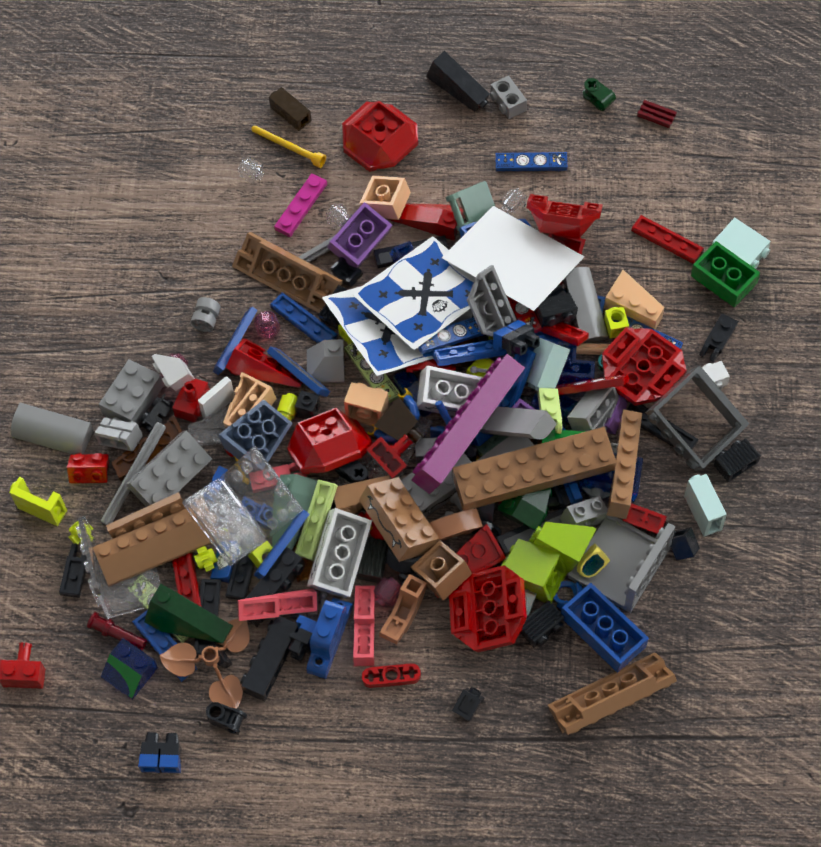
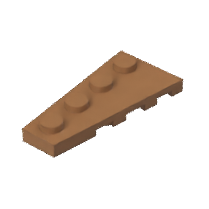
[106,492,187,539]

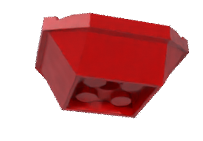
[342,101,418,172]
[526,194,603,238]
[602,327,687,406]
[287,407,373,475]
[449,565,527,653]

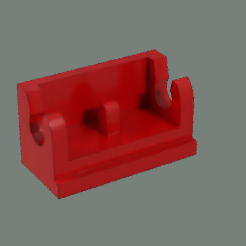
[622,503,667,534]

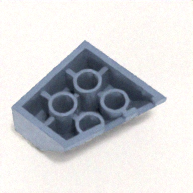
[218,400,292,471]

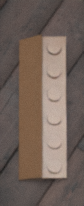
[232,232,342,313]
[92,502,220,587]
[548,653,677,735]

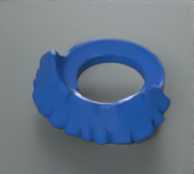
[554,581,583,610]

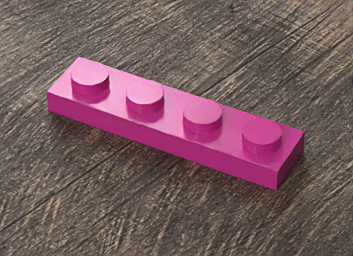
[274,173,327,237]

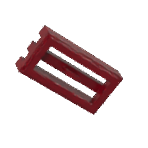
[637,100,677,129]

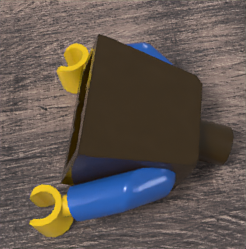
[367,388,423,444]

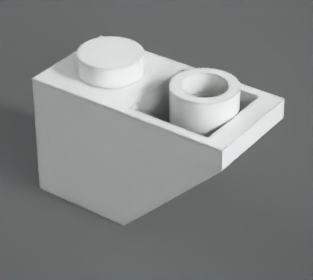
[152,354,195,391]

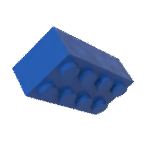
[561,583,649,673]

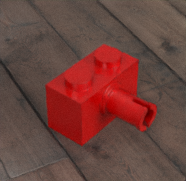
[172,379,210,423]
[366,434,413,479]
[0,642,46,689]

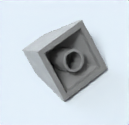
[307,339,345,384]

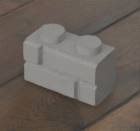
[95,417,142,451]

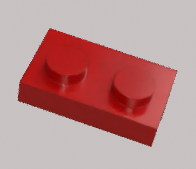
[67,453,110,483]

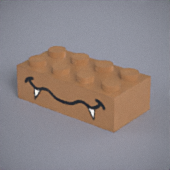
[359,477,439,562]

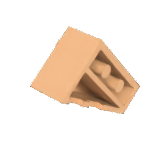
[604,270,664,330]
[223,372,277,428]

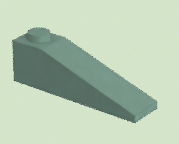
[272,474,317,551]

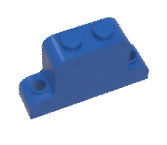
[306,597,353,679]

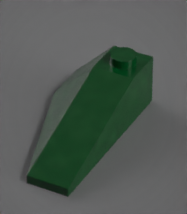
[497,488,553,530]
[144,584,233,644]

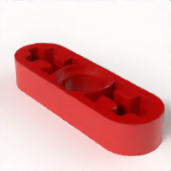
[362,663,421,688]

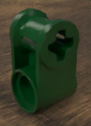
[583,78,616,111]

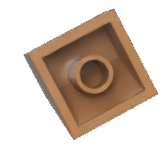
[411,540,472,600]

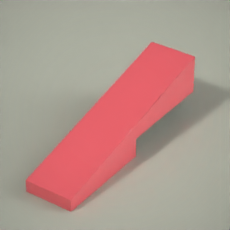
[353,585,375,666]
[238,588,317,621]

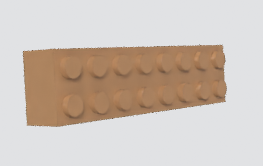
[452,427,617,511]

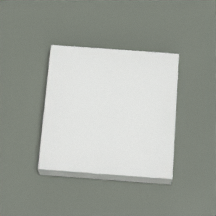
[198,376,235,422]

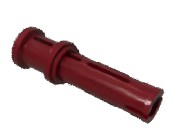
[87,612,147,652]

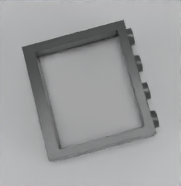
[645,365,749,471]

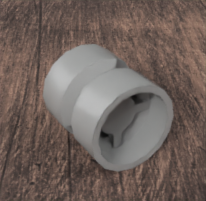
[190,297,221,332]

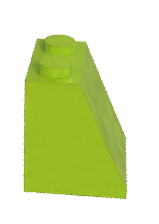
[528,522,596,573]
[501,539,568,603]

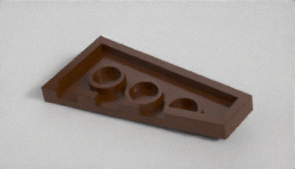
[111,415,183,481]

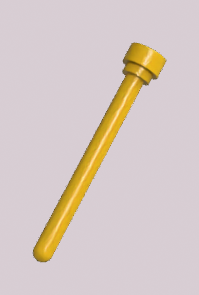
[251,126,326,168]

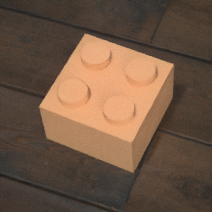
[360,176,411,220]
[344,382,389,426]

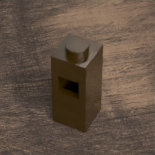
[269,87,312,131]

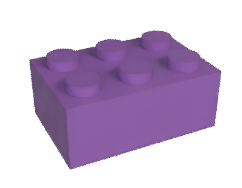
[327,202,393,268]

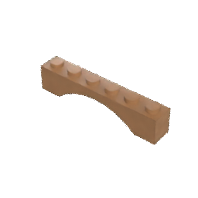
[607,409,642,519]

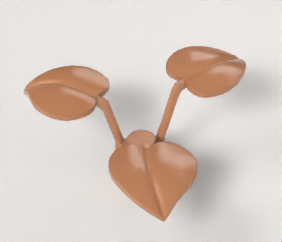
[160,618,250,709]

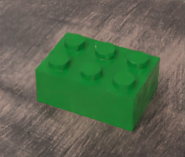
[691,241,760,308]

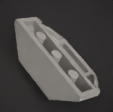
[467,265,517,337]

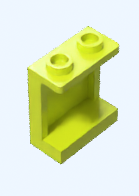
[9,477,68,527]

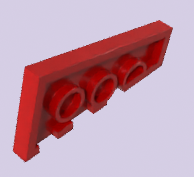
[434,524,506,598]

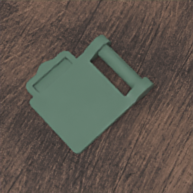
[445,181,495,231]

